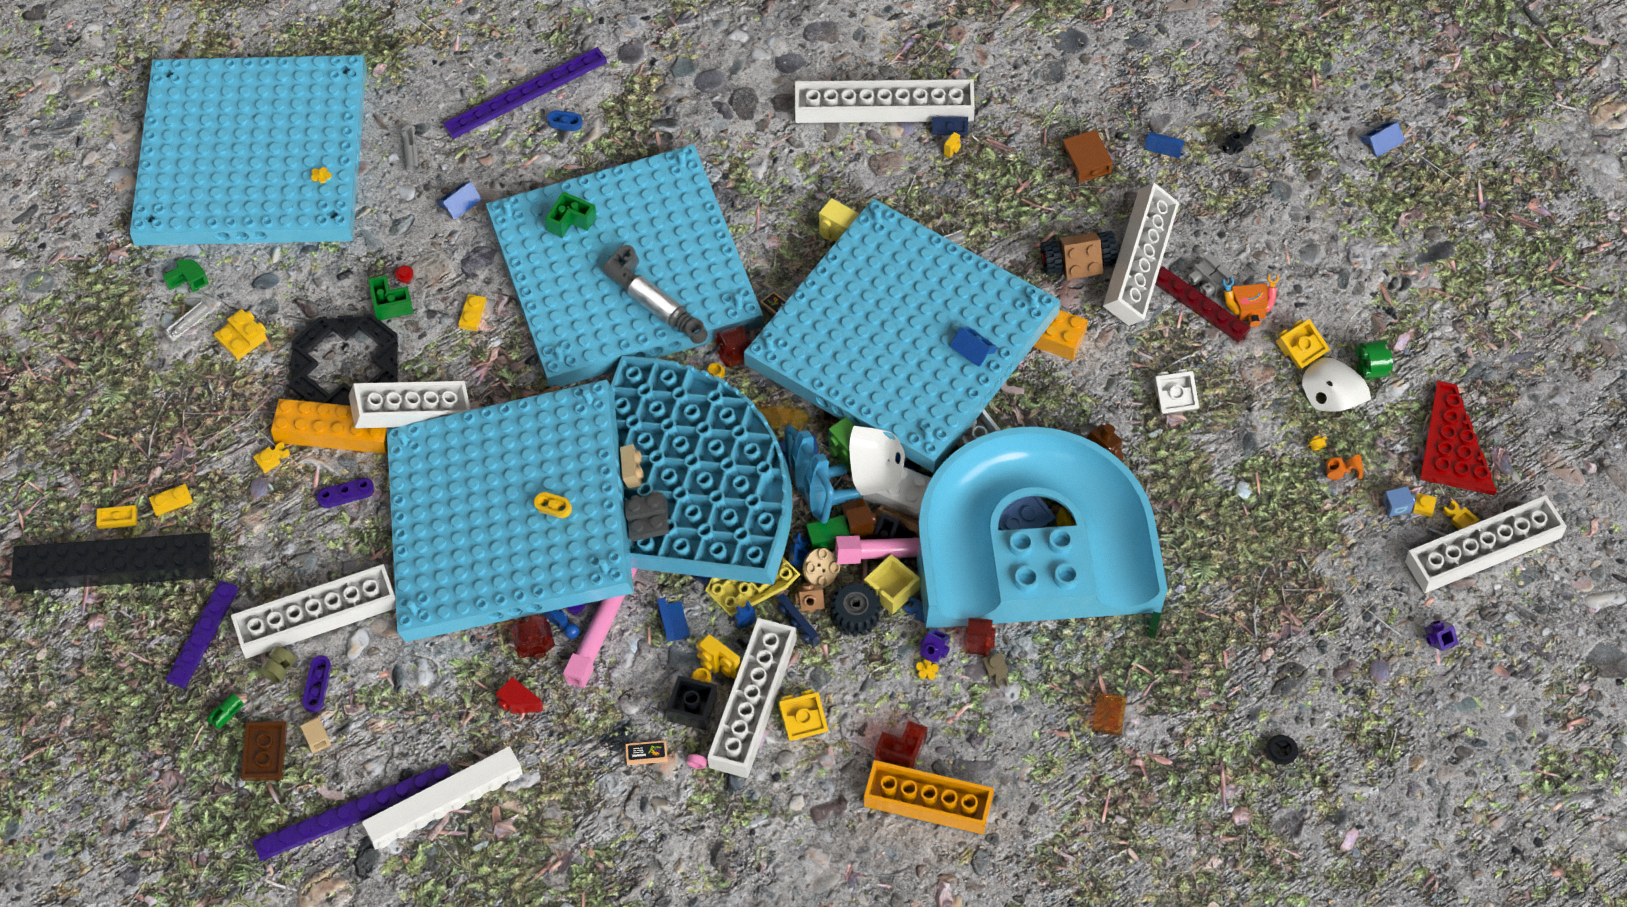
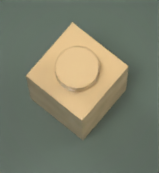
[300,717,331,754]

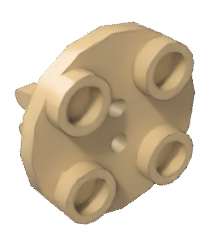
[802,548,840,588]

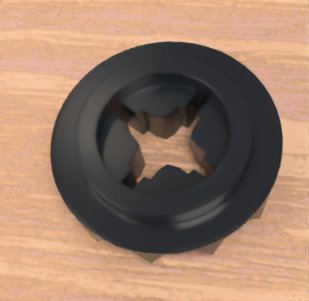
[1265,735,1298,766]

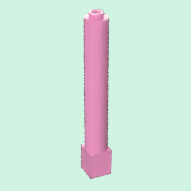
[835,536,919,564]
[563,568,638,688]

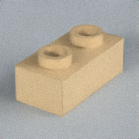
[620,444,644,489]

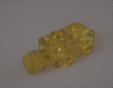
[755,405,809,431]

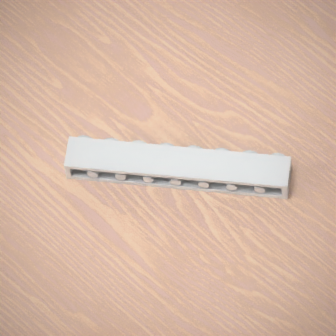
[362,746,523,850]

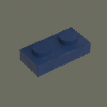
[932,116,968,135]

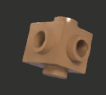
[795,583,825,613]

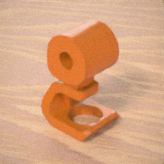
[1326,454,1363,480]

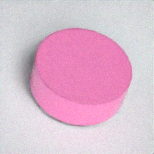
[686,754,708,769]

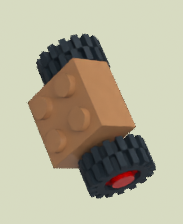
[1040,231,1118,280]

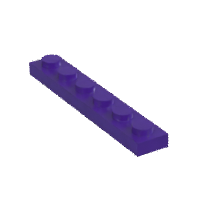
[166,581,239,689]

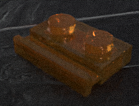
[1092,692,1127,736]

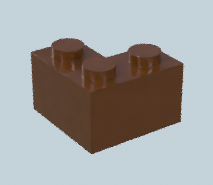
[841,499,876,540]

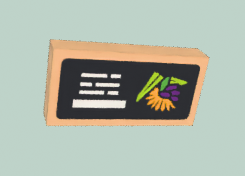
[760,292,786,316]
[626,740,668,765]

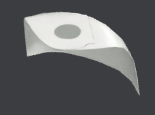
[1302,357,1371,412]
[849,426,905,496]

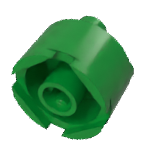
[1355,339,1393,380]

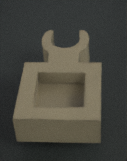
[982,653,1009,689]

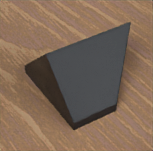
[872,512,914,539]

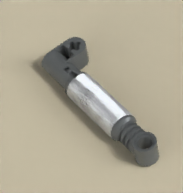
[602,245,708,344]

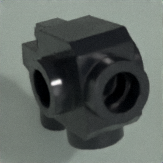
[1221,124,1256,155]

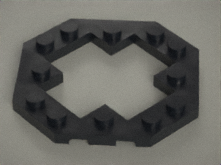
[290,314,398,406]

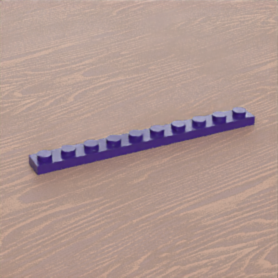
[443,47,607,139]
[253,763,452,861]

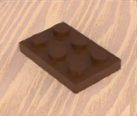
[241,721,287,781]

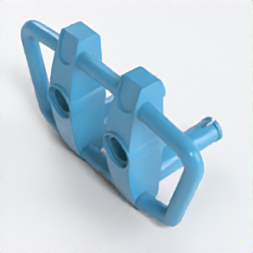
[785,425,862,524]

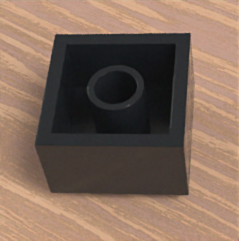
[666,676,718,731]

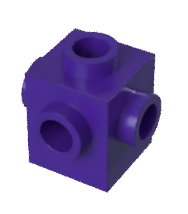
[1424,620,1459,651]
[920,628,951,662]

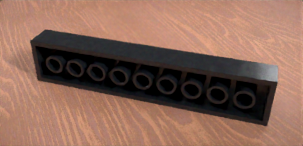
[11,532,214,592]

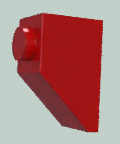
[496,677,543,714]

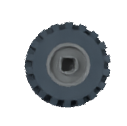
[830,582,881,637]

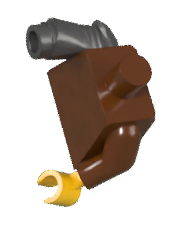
[1072,423,1123,462]

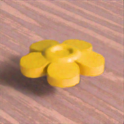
[311,167,332,183]
[916,659,939,680]

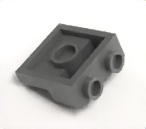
[625,491,669,542]

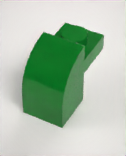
[162,259,209,292]

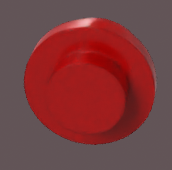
[395,265,414,283]

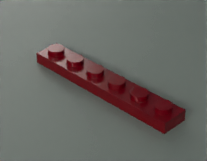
[1155,266,1251,343]

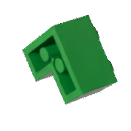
[545,191,597,238]
[368,275,414,321]

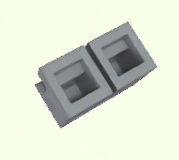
[1187,253,1234,296]

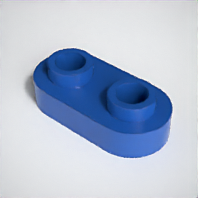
[547,110,583,131]

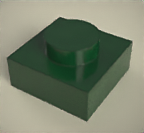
[1145,611,1161,639]

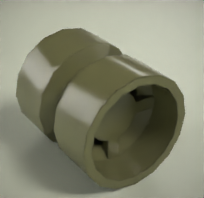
[259,646,296,684]

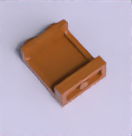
[1062,130,1113,183]

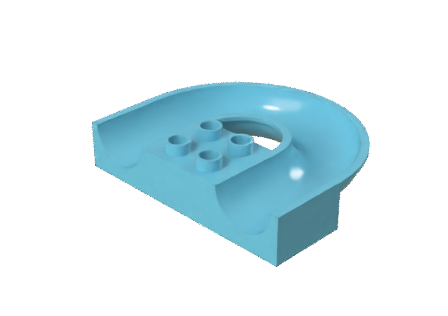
[917,427,1168,629]

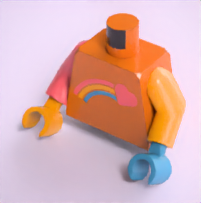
[1221,274,1279,327]

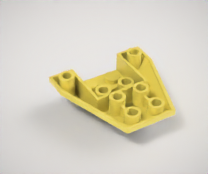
[705,557,801,617]

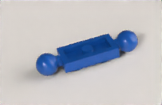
[541,610,580,639]

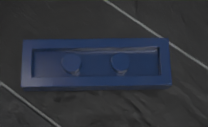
[777,593,820,648]

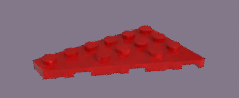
[1420,381,1497,496]

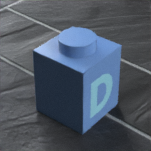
[1383,486,1415,517]

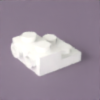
[1153,369,1199,415]

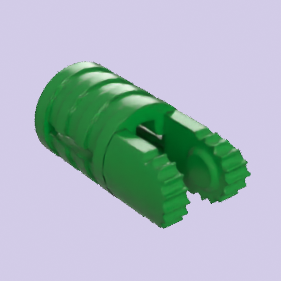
[207,693,244,729]

